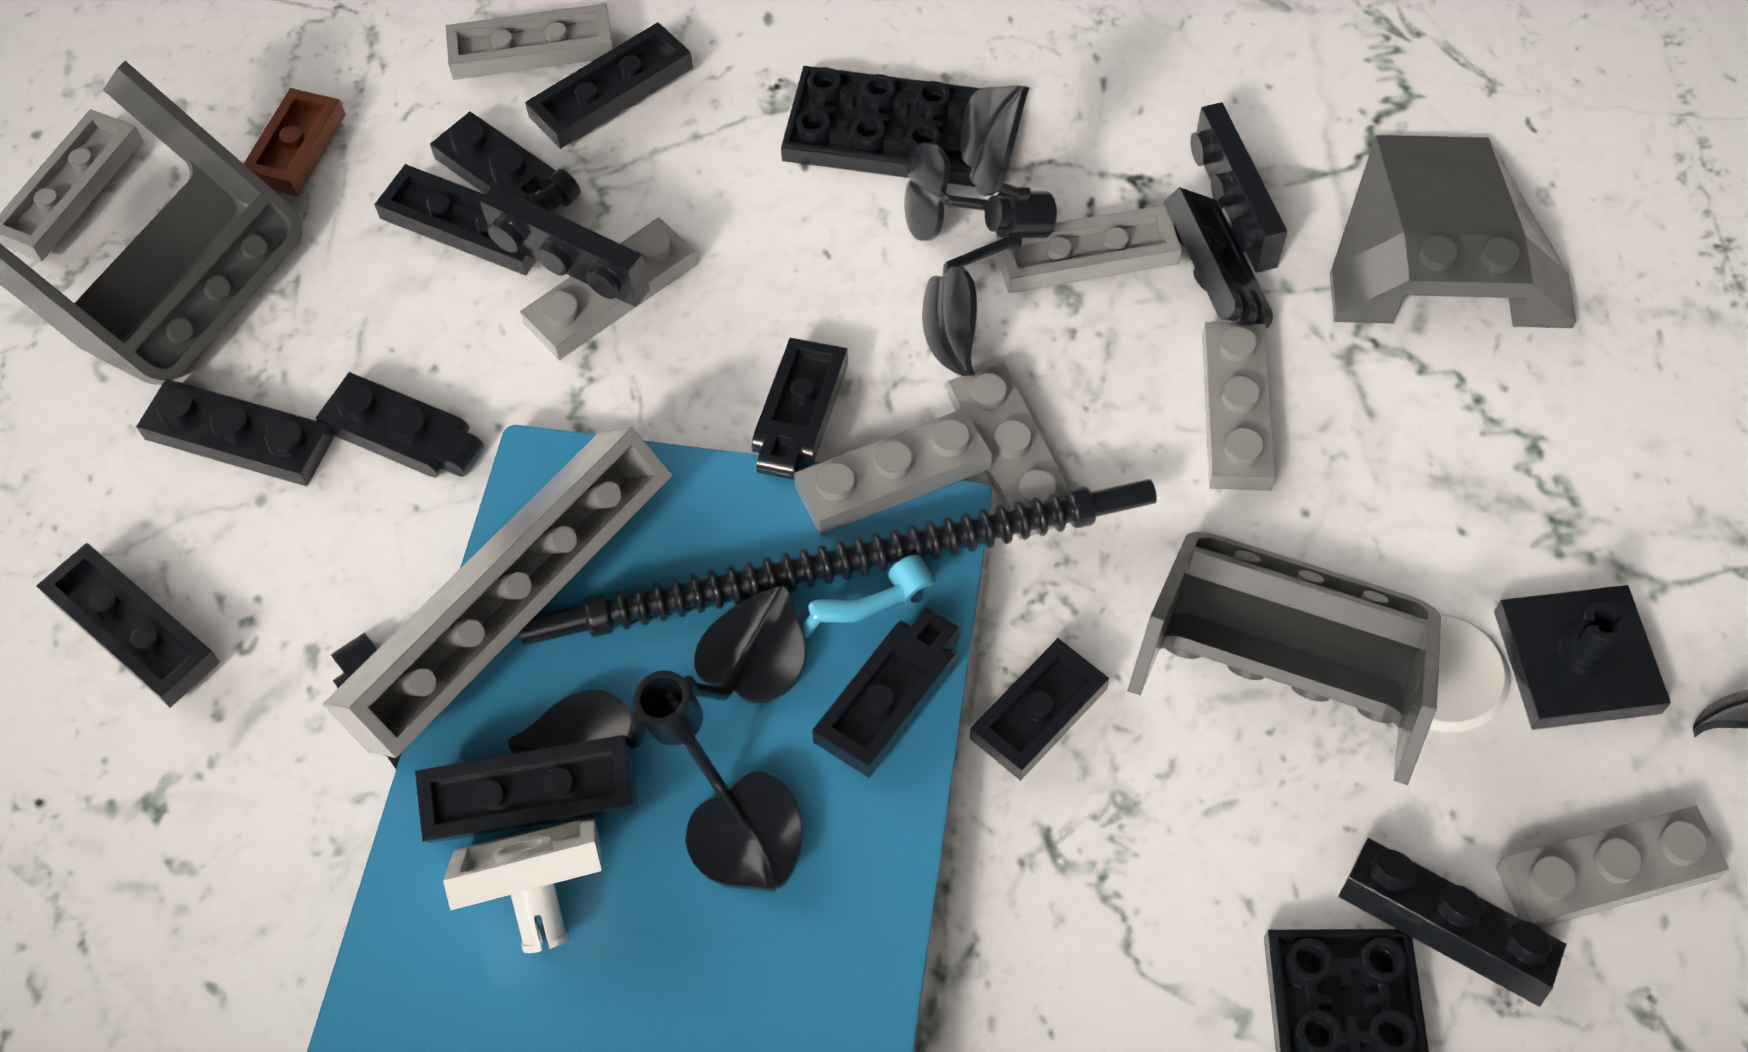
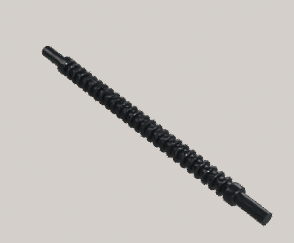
[519,479,1157,646]

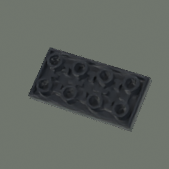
[781,66,982,187]
[1264,929,1429,1052]

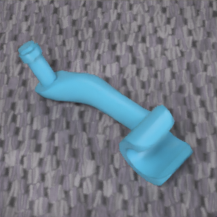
[800,555,936,639]

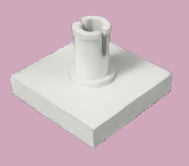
[443,815,602,953]

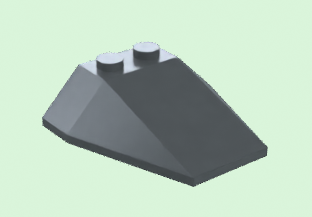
[1330,135,1576,328]

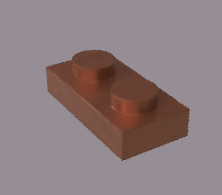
[243,88,346,196]

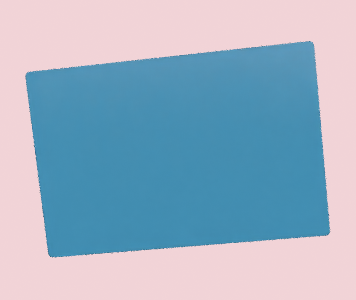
[307,425,992,1052]

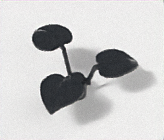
[904,85,1057,376]
[507,586,807,891]

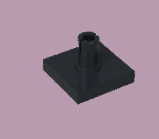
[1494,585,1671,730]

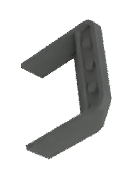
[0,60,302,385]
[1127,532,1441,785]

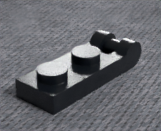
[430,111,581,212]

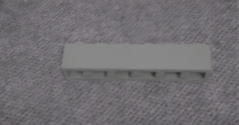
[322,427,672,758]

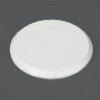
[1429,614,1510,733]

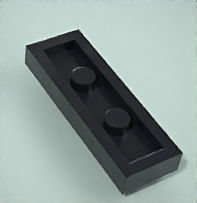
[525,22,693,149]
[1190,102,1287,273]
[374,164,537,276]
[480,185,649,307]
[136,379,334,487]
[36,542,220,708]
[415,735,639,843]
[1338,838,1567,1007]

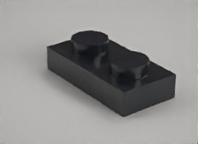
[970,638,1109,781]

